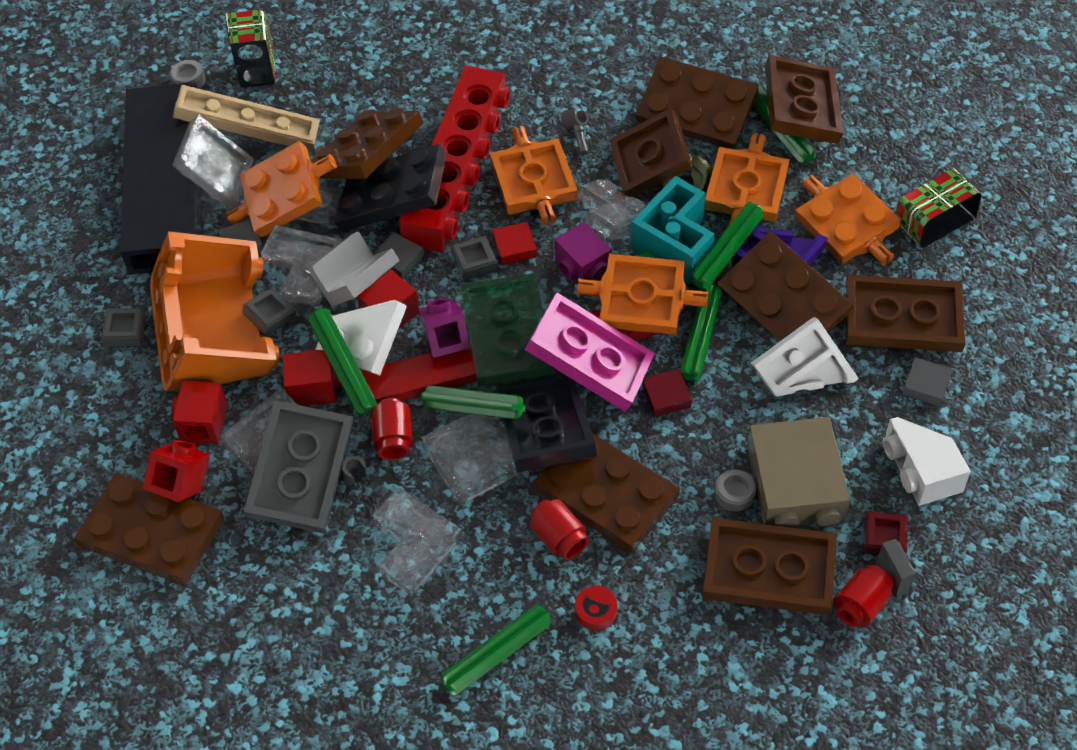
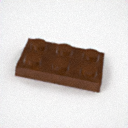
[765,55,844,144]
[636,56,759,150]
[311,108,423,179]
[717,231,854,343]
[846,274,966,352]
[533,433,680,554]
[74,472,225,586]
[702,518,837,616]

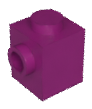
[555,221,612,285]
[418,298,471,358]

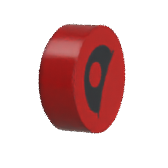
[575,586,617,630]

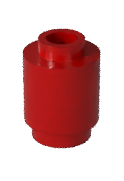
[371,398,413,460]
[529,499,589,561]
[833,565,894,628]

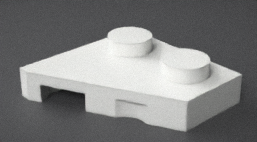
[316,300,407,375]
[751,317,859,396]

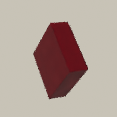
[642,369,692,417]
[863,511,908,556]

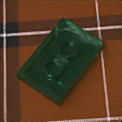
[460,273,556,386]

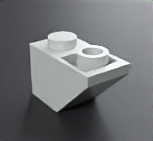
[883,417,971,506]

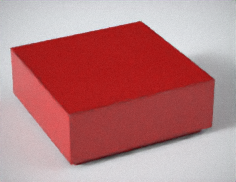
[492,222,537,265]

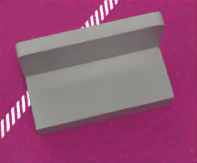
[308,232,400,307]

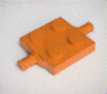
[490,126,578,226]
[704,133,790,224]
[226,141,337,237]
[795,173,901,266]
[577,254,708,335]

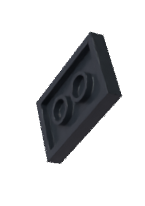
[335,144,447,232]
[495,372,597,473]

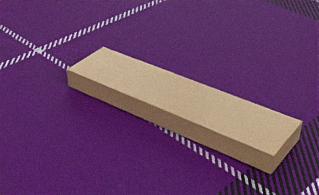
[173,85,320,152]

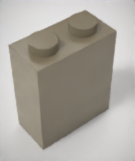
[747,417,850,528]

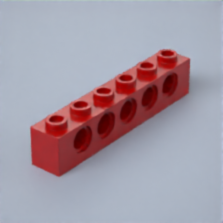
[399,65,510,253]

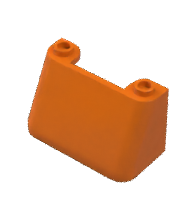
[150,231,279,392]

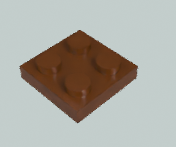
[609,108,693,200]

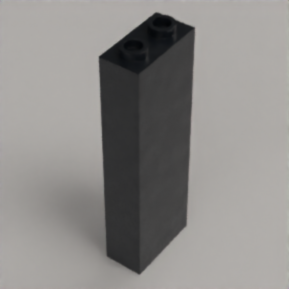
[120,82,202,275]

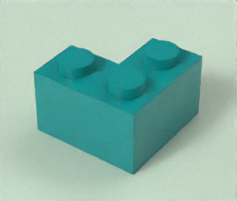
[630,176,715,285]

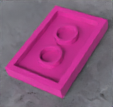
[524,292,655,412]

